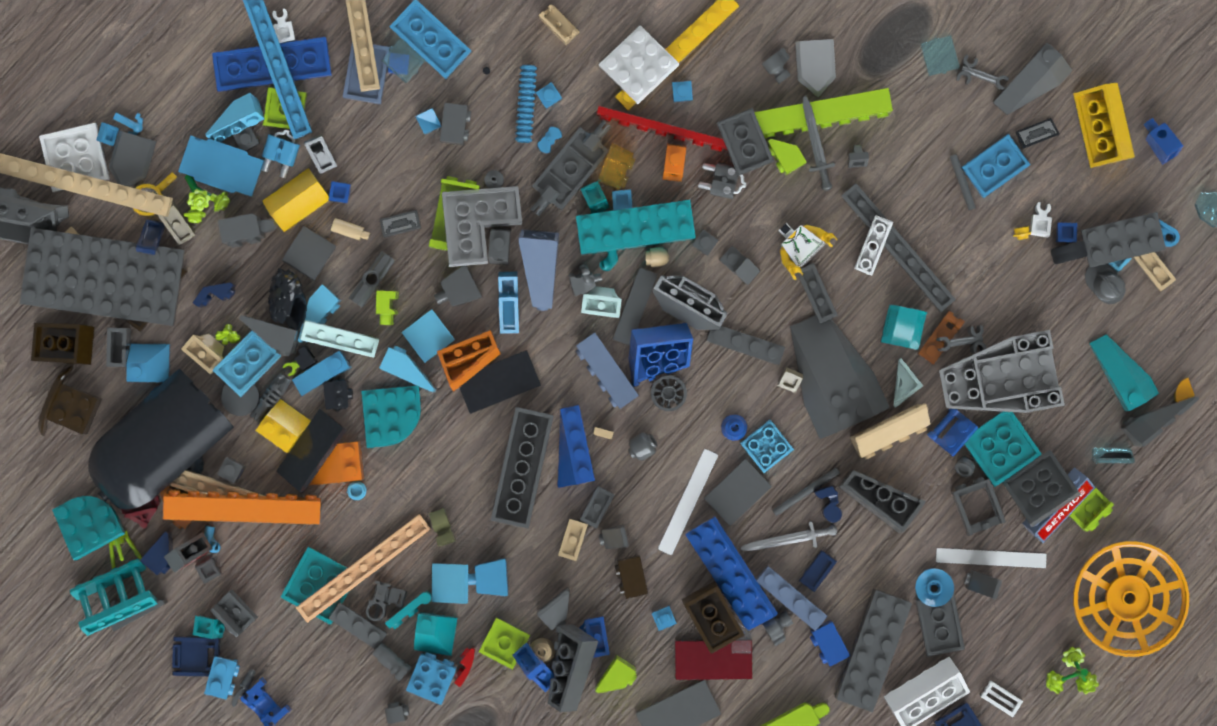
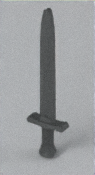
[803,96,835,191]

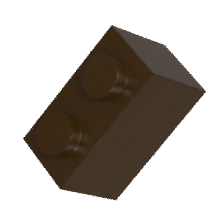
[615,555,648,599]

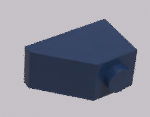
[140,530,173,576]

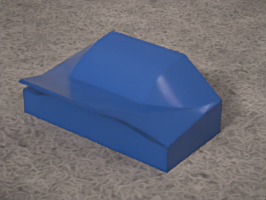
[579,616,610,658]

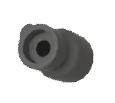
[762,48,791,84]
[762,611,794,646]

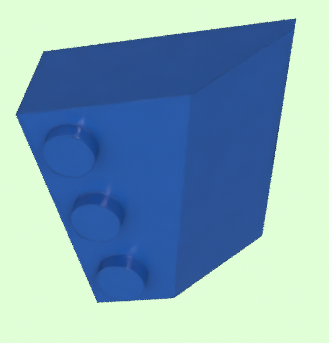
[629,323,693,387]

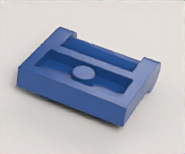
[927,408,978,457]

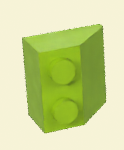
[595,655,637,693]

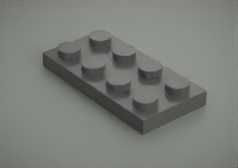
[1080,212,1166,268]

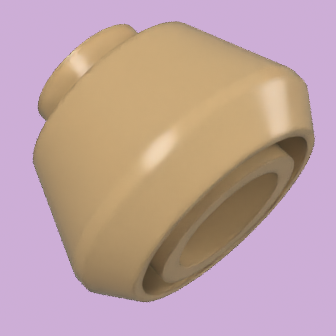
[530,638,555,664]

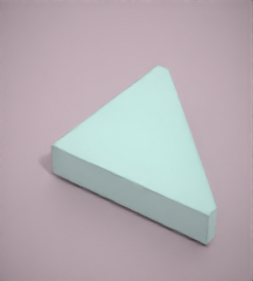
[893,358,923,408]

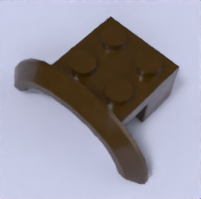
[38,366,102,436]

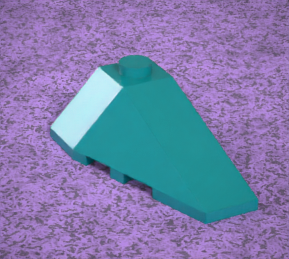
[1089,334,1159,411]

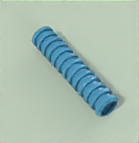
[515,65,537,143]

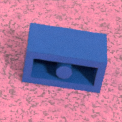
[810,620,850,667]

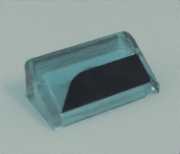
[1092,448,1135,463]

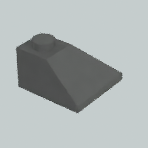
[537,587,570,630]

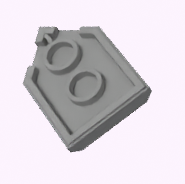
[795,39,836,98]

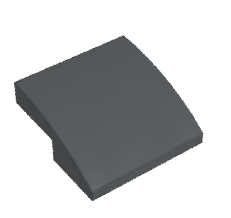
[282,226,336,281]

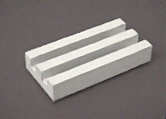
[980,680,1023,717]

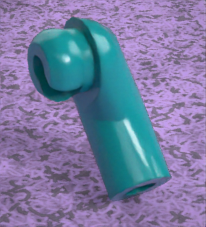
[599,250,618,271]

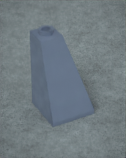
[519,229,559,311]

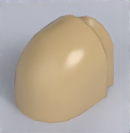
[645,247,669,267]

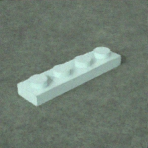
[299,320,379,358]

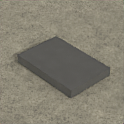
[717,108,774,176]
[704,459,772,526]
[916,593,965,657]

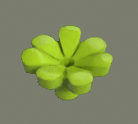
[215,324,241,345]

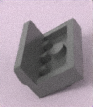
[210,589,258,637]

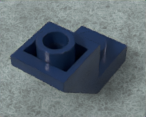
[192,283,236,308]

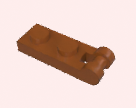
[917,310,965,365]

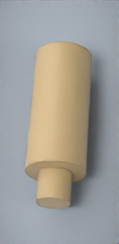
[331,218,370,241]

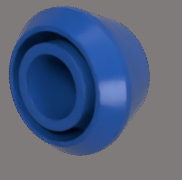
[721,415,747,441]

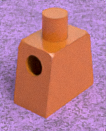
[663,143,686,182]

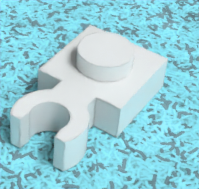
[273,9,296,43]
[1029,202,1052,238]

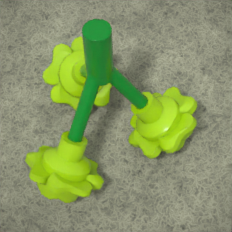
[183,175,230,223]
[1046,647,1099,694]

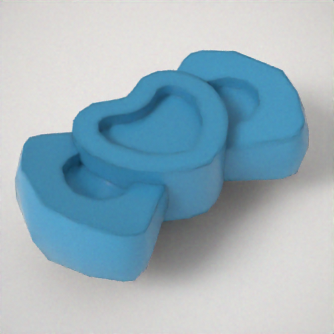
[537,127,562,153]

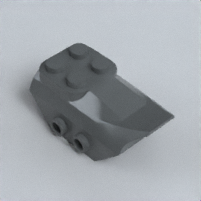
[0,188,69,244]

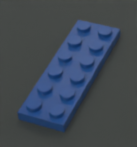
[212,37,332,92]
[685,517,778,631]

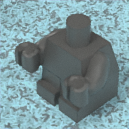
[568,264,602,296]

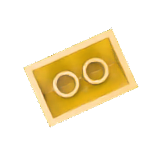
[262,168,329,232]

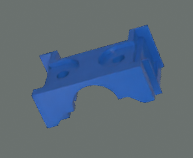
[240,677,292,726]

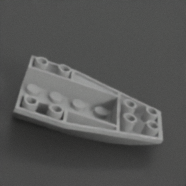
[939,330,1065,413]

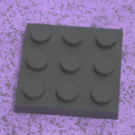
[1002,450,1081,527]

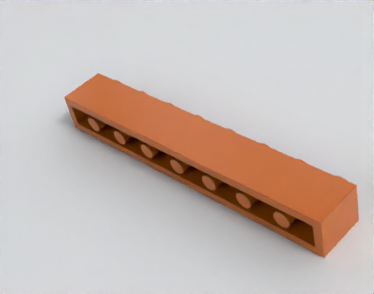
[163,490,321,524]

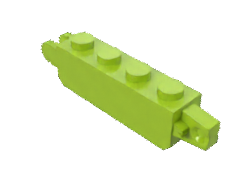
[760,702,830,726]

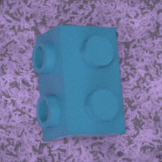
[204,656,240,700]

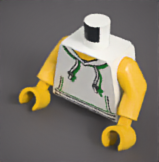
[778,223,838,280]

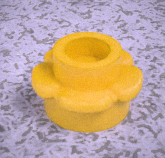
[1013,226,1031,240]

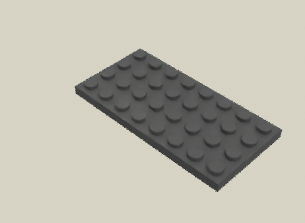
[20,228,185,326]

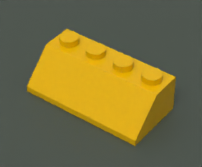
[1073,83,1135,168]

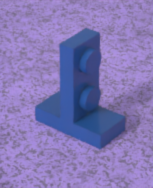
[512,643,554,692]

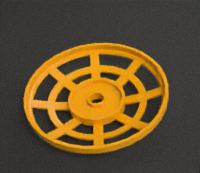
[1073,541,1189,657]

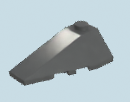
[993,42,1072,115]

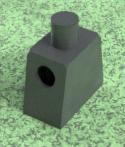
[488,227,511,265]
[434,266,483,307]

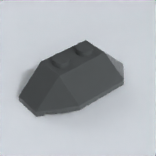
[652,276,728,330]

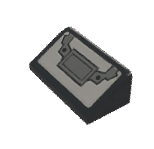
[1015,118,1060,149]

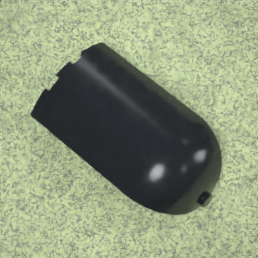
[88,368,234,509]

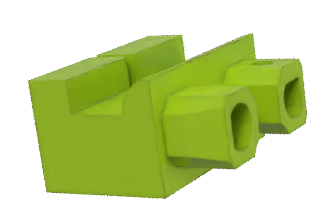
[376,291,399,325]

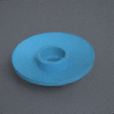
[915,569,954,607]

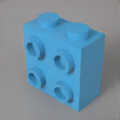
[406,652,457,705]

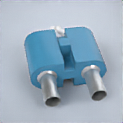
[261,130,300,178]

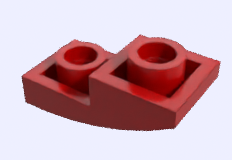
[454,646,476,687]

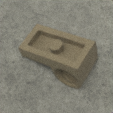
[157,201,195,246]

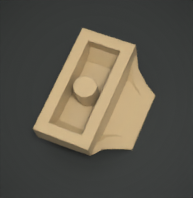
[181,333,224,374]

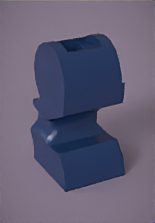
[814,486,842,523]

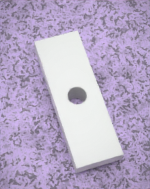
[854,215,893,276]

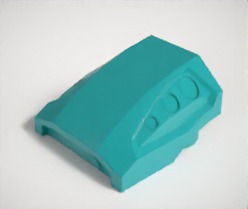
[880,305,927,350]

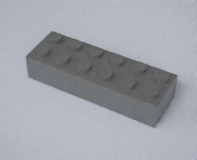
[491,407,554,529]
[834,588,912,712]

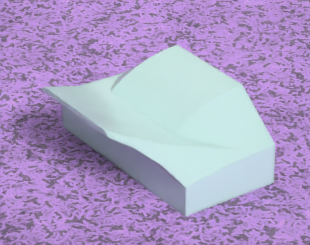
[581,286,622,318]

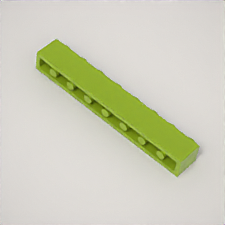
[754,88,893,139]

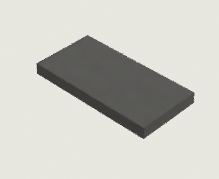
[636,680,721,726]

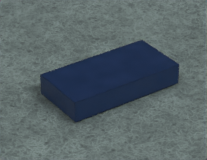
[136,219,165,255]
[798,550,837,592]

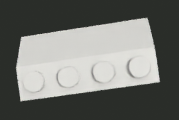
[884,657,970,726]

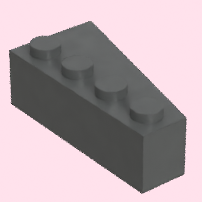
[838,470,926,533]
[548,624,598,712]

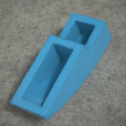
[498,271,519,334]

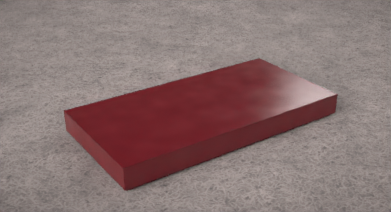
[675,640,752,680]

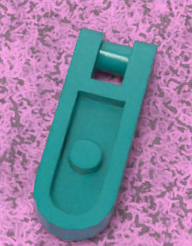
[385,591,432,630]

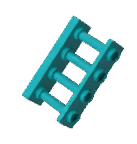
[69,559,158,636]

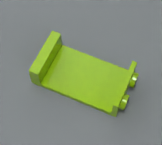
[429,176,480,251]

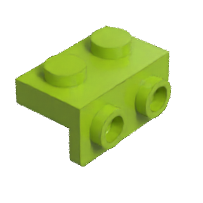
[1069,488,1114,532]

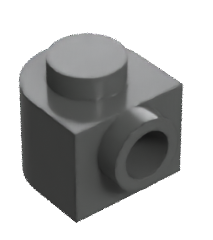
[385,702,410,724]

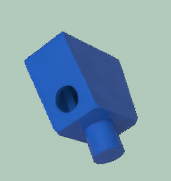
[1144,118,1183,165]

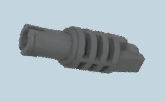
[250,373,291,423]

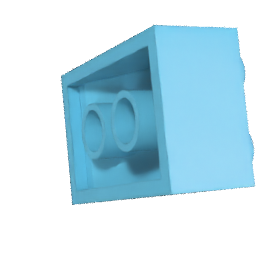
[379,346,436,392]

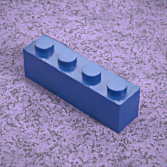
[558,405,595,488]

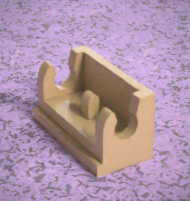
[539,4,580,45]

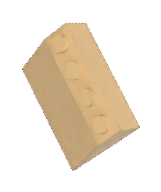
[849,404,930,460]

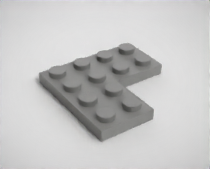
[442,186,522,267]

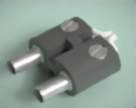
[698,162,746,199]

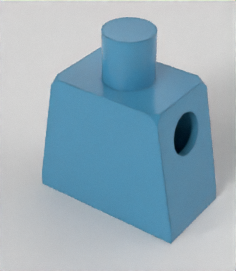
[468,558,508,596]

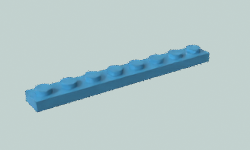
[243,0,313,139]

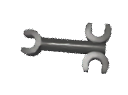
[956,54,1009,91]
[936,325,986,354]

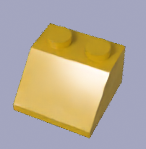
[255,399,311,453]

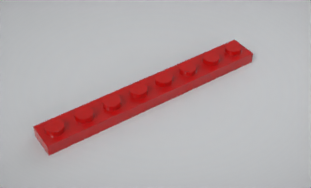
[597,106,728,152]

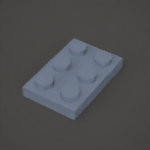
[343,41,391,104]

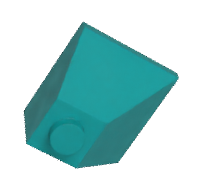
[414,612,458,656]

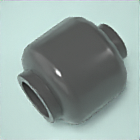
[628,433,658,461]

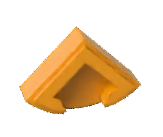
[1174,378,1195,402]

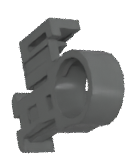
[366,581,407,621]

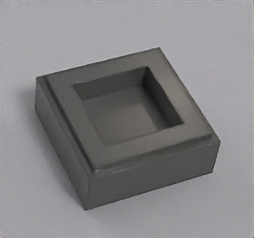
[195,557,222,584]

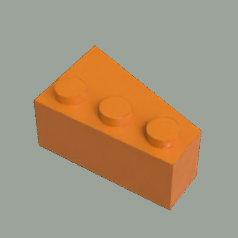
[437,330,500,392]

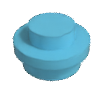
[347,481,367,500]

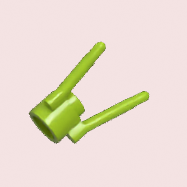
[108,531,142,569]

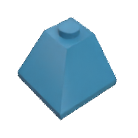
[126,344,170,382]

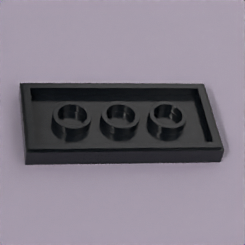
[459,350,541,414]
[276,409,347,493]

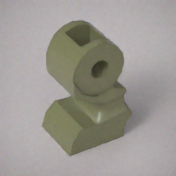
[429,508,456,547]

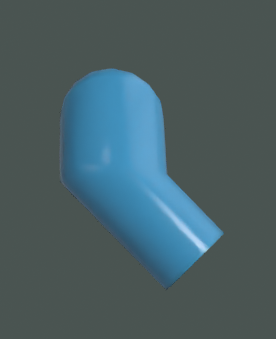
[204,526,221,553]

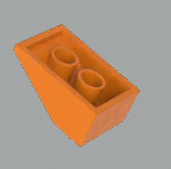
[308,441,364,486]

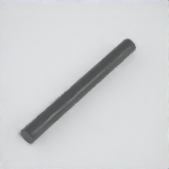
[772,467,840,516]

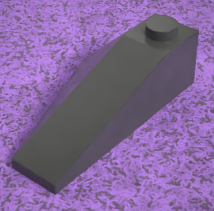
[1121,396,1199,447]

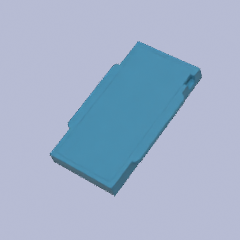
[178,135,264,197]

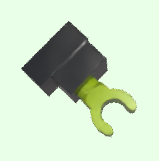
[283,346,318,376]

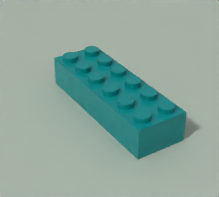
[576,200,696,256]

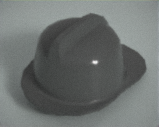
[1085,264,1126,304]

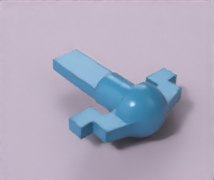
[113,112,143,135]

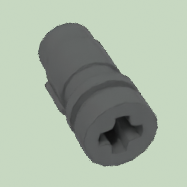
[373,643,412,681]

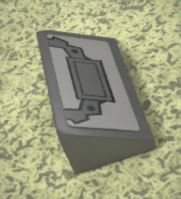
[380,210,422,238]

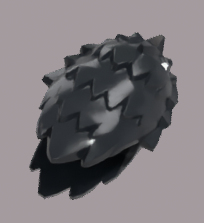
[268,268,307,331]

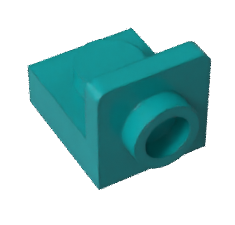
[581,181,610,214]
[193,616,225,639]

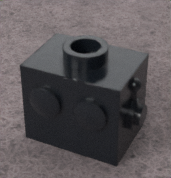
[323,379,353,412]

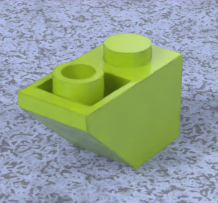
[767,139,807,175]

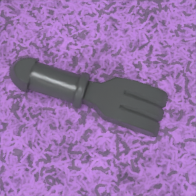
[232,669,256,707]

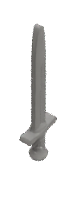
[741,521,837,551]

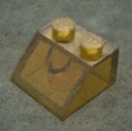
[598,143,636,190]

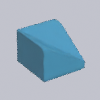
[415,108,442,135]

